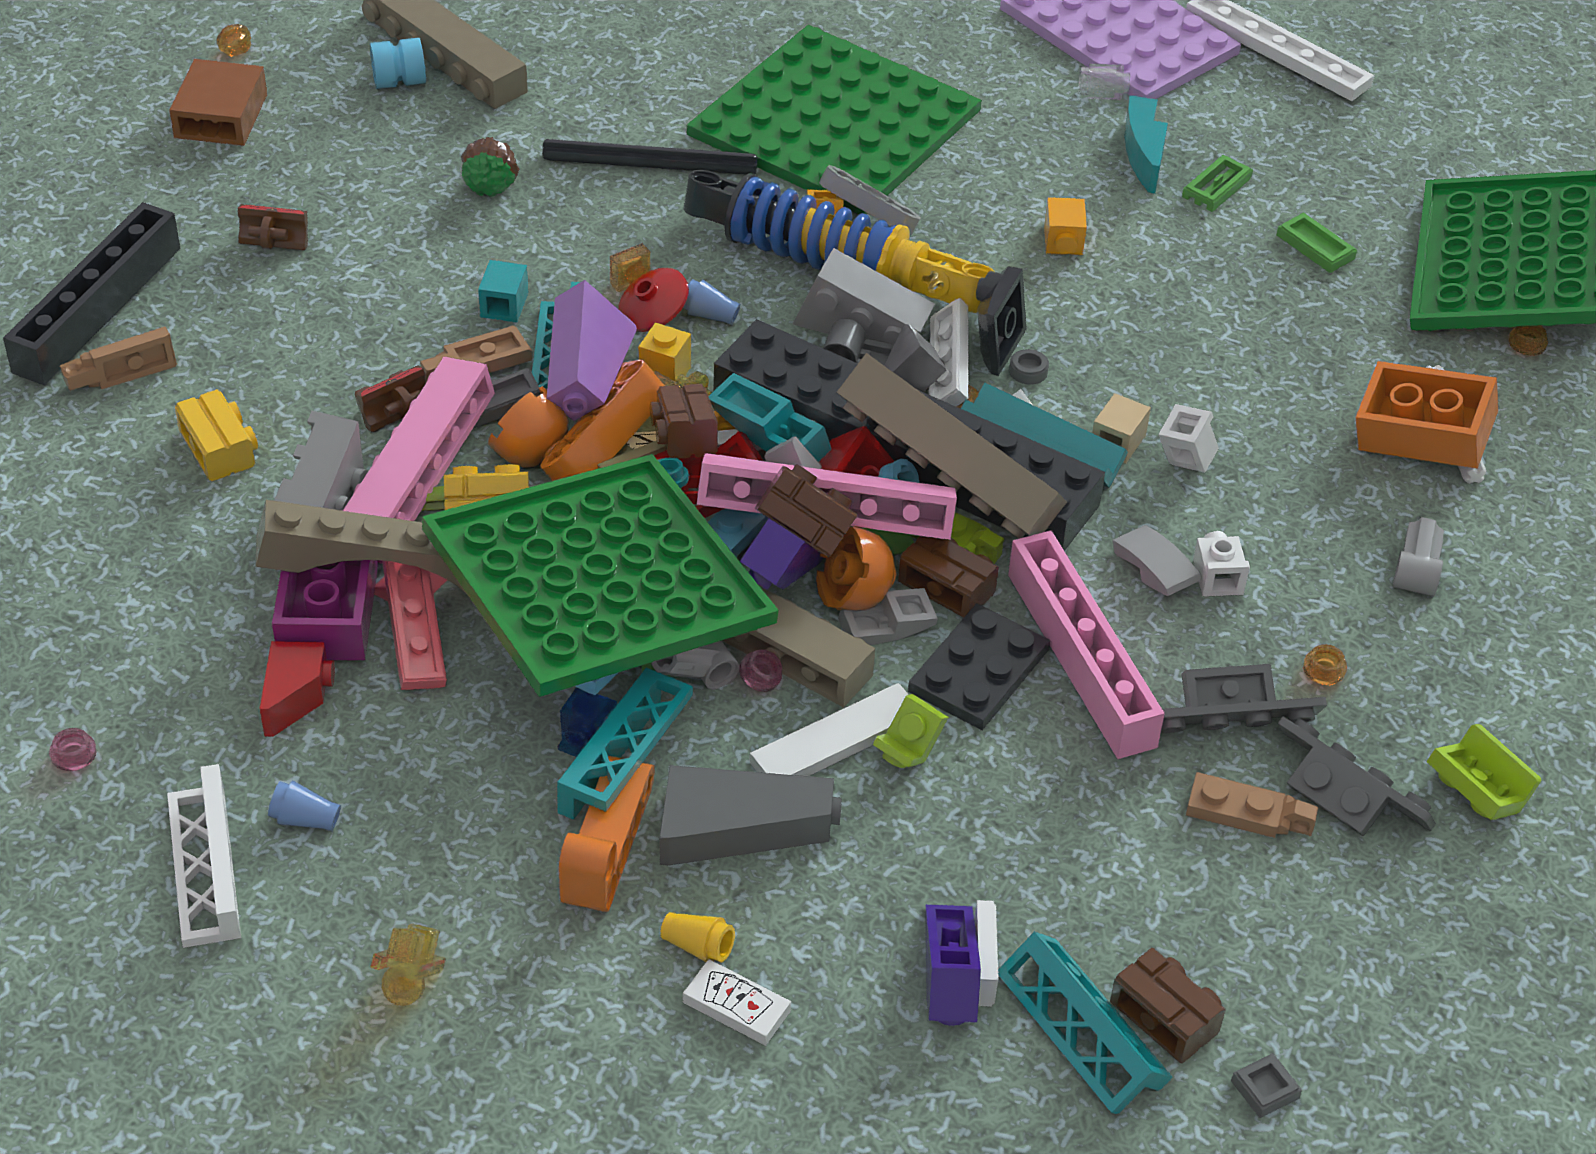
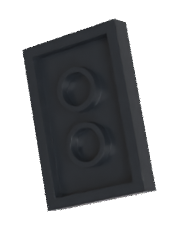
[908,603,1050,730]

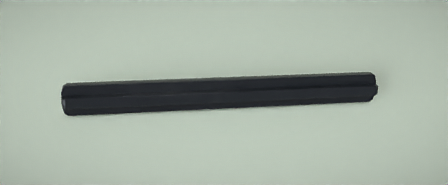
[542,139,758,175]

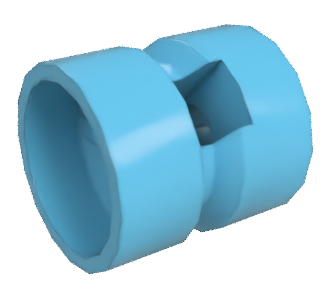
[370,38,426,89]

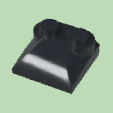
[976,266,1027,376]

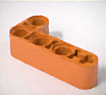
[540,360,665,481]
[559,756,655,912]

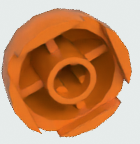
[488,386,569,468]
[816,526,896,610]

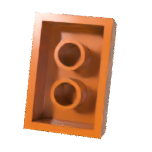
[1356,361,1498,469]

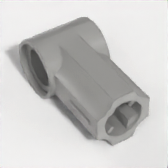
[1393,517,1444,597]
[652,641,740,690]

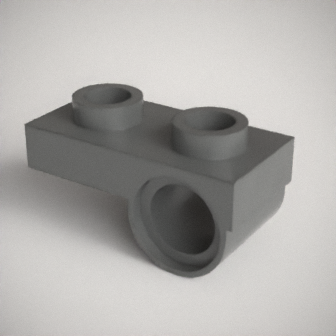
[823,319,894,365]

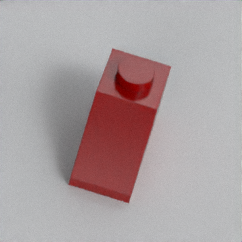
[260,641,335,737]

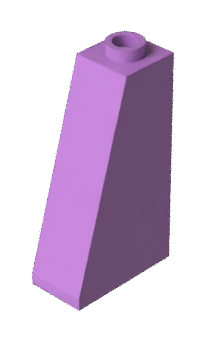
[547,280,637,421]

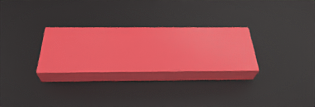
[382,561,447,690]

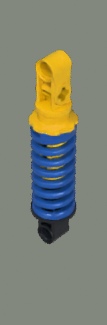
[683,170,995,313]

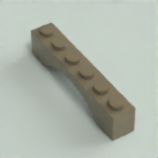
[255,499,467,594]

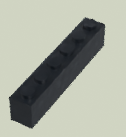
[3,202,181,386]

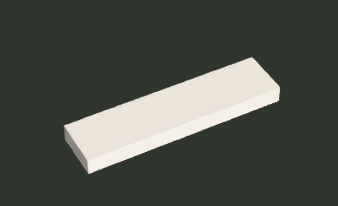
[929,298,968,407]
[750,683,909,776]

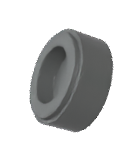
[1009,349,1049,385]

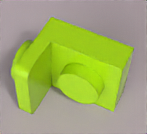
[873,694,949,768]

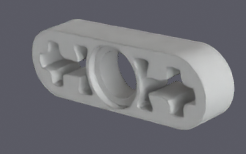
[819,165,921,235]

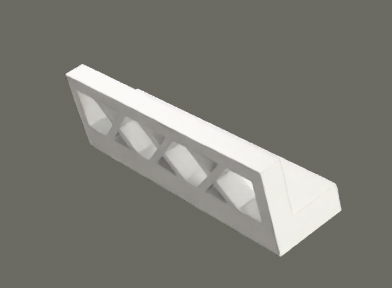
[167,764,241,948]

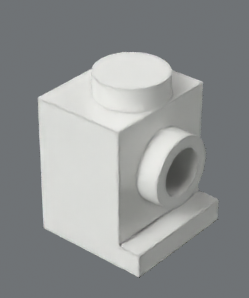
[1158,404,1219,473]
[1193,531,1250,596]

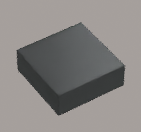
[1231,1053,1302,1118]

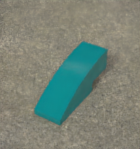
[1124,95,1168,194]
[708,373,832,462]

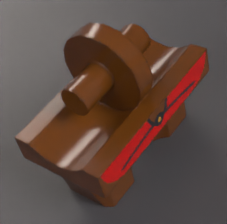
[238,204,308,250]
[354,365,426,432]

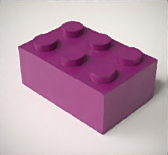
[272,560,378,660]

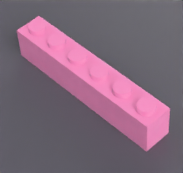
[343,357,495,564]
[697,453,957,540]
[1008,531,1165,759]

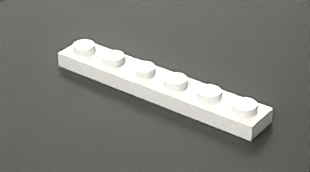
[1186,0,1374,101]

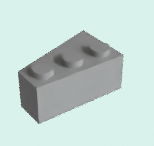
[793,248,935,344]
[274,410,368,511]

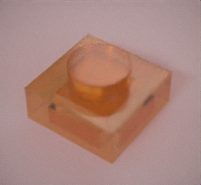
[610,243,650,292]

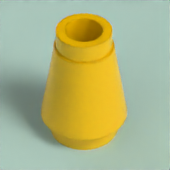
[660,912,735,962]

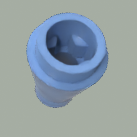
[683,279,741,325]
[268,780,341,831]

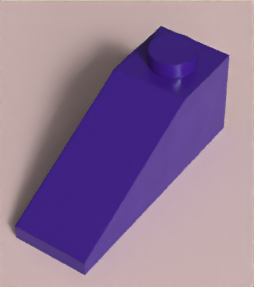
[740,519,823,590]
[925,904,981,1026]

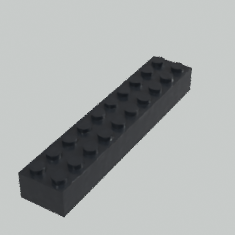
[713,319,1105,551]

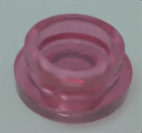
[739,649,782,692]
[49,728,97,771]

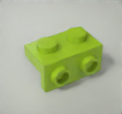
[1426,724,1541,820]

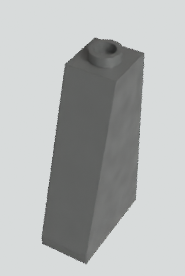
[660,765,842,866]

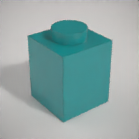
[478,260,529,323]

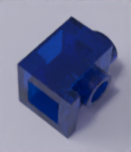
[557,687,617,757]

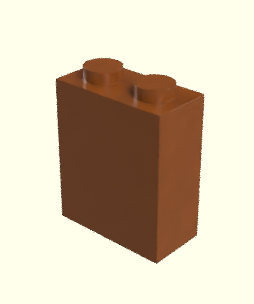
[169,59,267,146]

